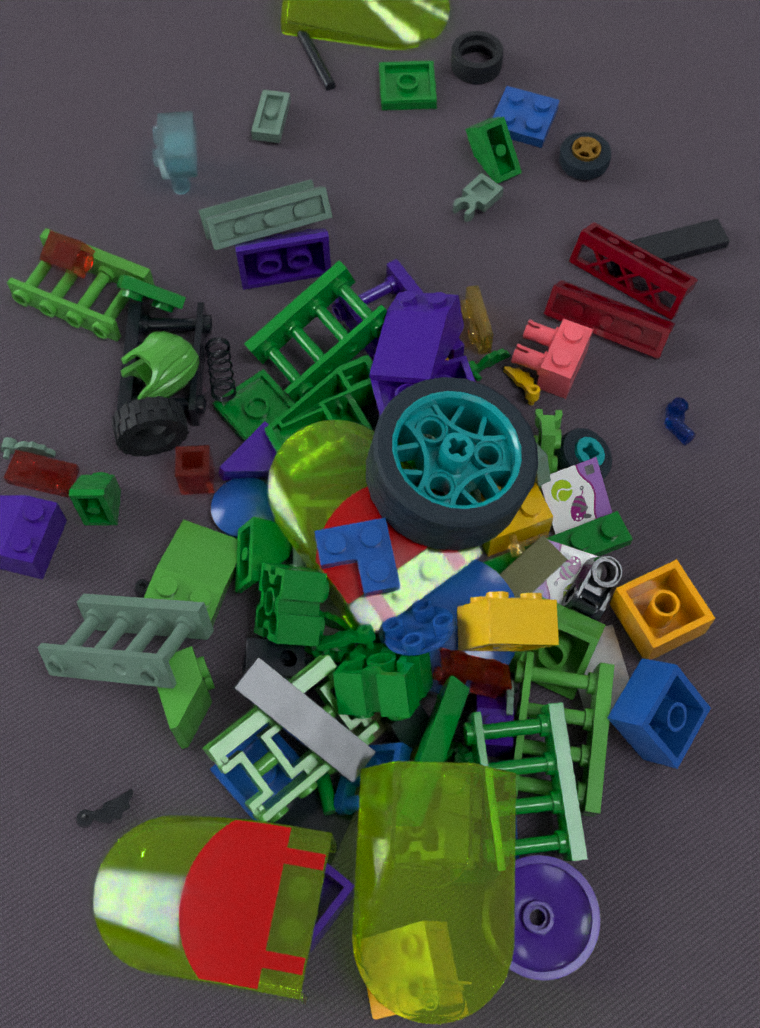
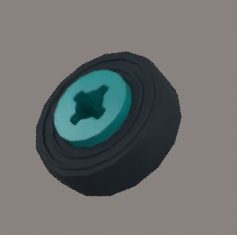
[555,428,612,479]

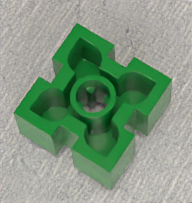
[254,562,329,646]
[333,643,433,721]

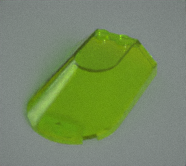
[281,0,450,50]
[352,761,516,1024]

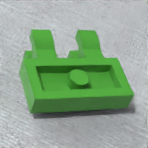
[534,409,563,488]

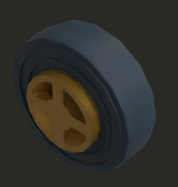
[559,131,611,180]

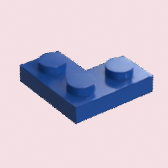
[314,517,400,597]

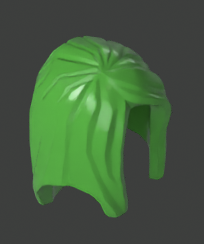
[121,331,199,400]

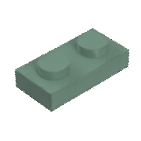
[251,90,291,143]

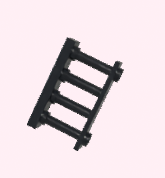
[117,302,212,426]

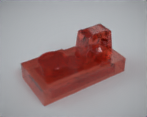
[4,450,80,498]

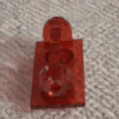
[432,647,512,699]

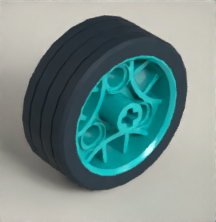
[366,377,538,550]

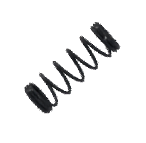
[205,337,237,402]

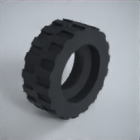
[111,396,189,457]

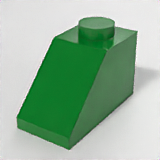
[465,116,522,184]
[69,472,121,525]
[235,516,292,593]

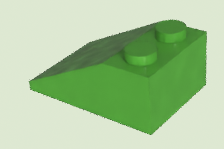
[144,519,238,626]

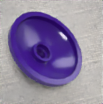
[481,855,600,980]

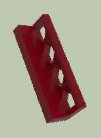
[568,222,698,320]
[543,280,676,359]

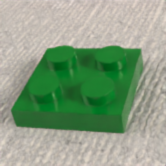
[116,275,186,313]

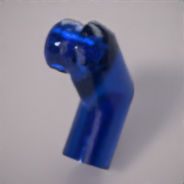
[664,397,696,445]

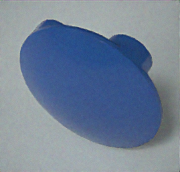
[211,478,277,538]
[382,599,456,656]

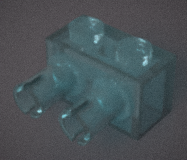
[152,111,198,194]

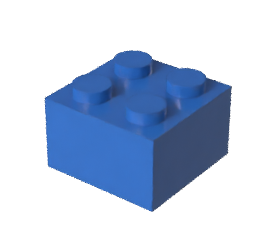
[607,658,711,769]

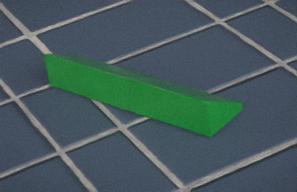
[391,676,470,827]

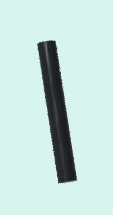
[297,28,336,91]

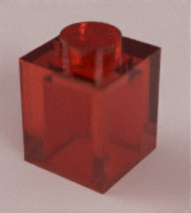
[39,230,95,279]
[175,445,214,495]

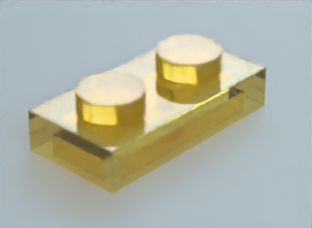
[461,285,494,355]

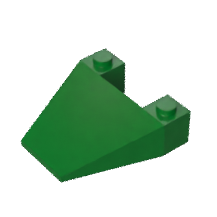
[265,354,417,486]

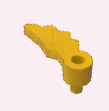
[503,366,541,405]

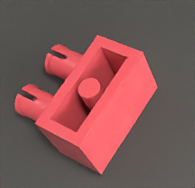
[511,319,593,399]

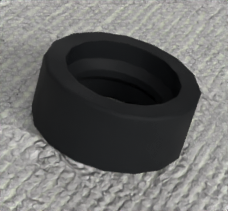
[451,31,504,84]

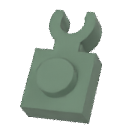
[453,173,504,222]

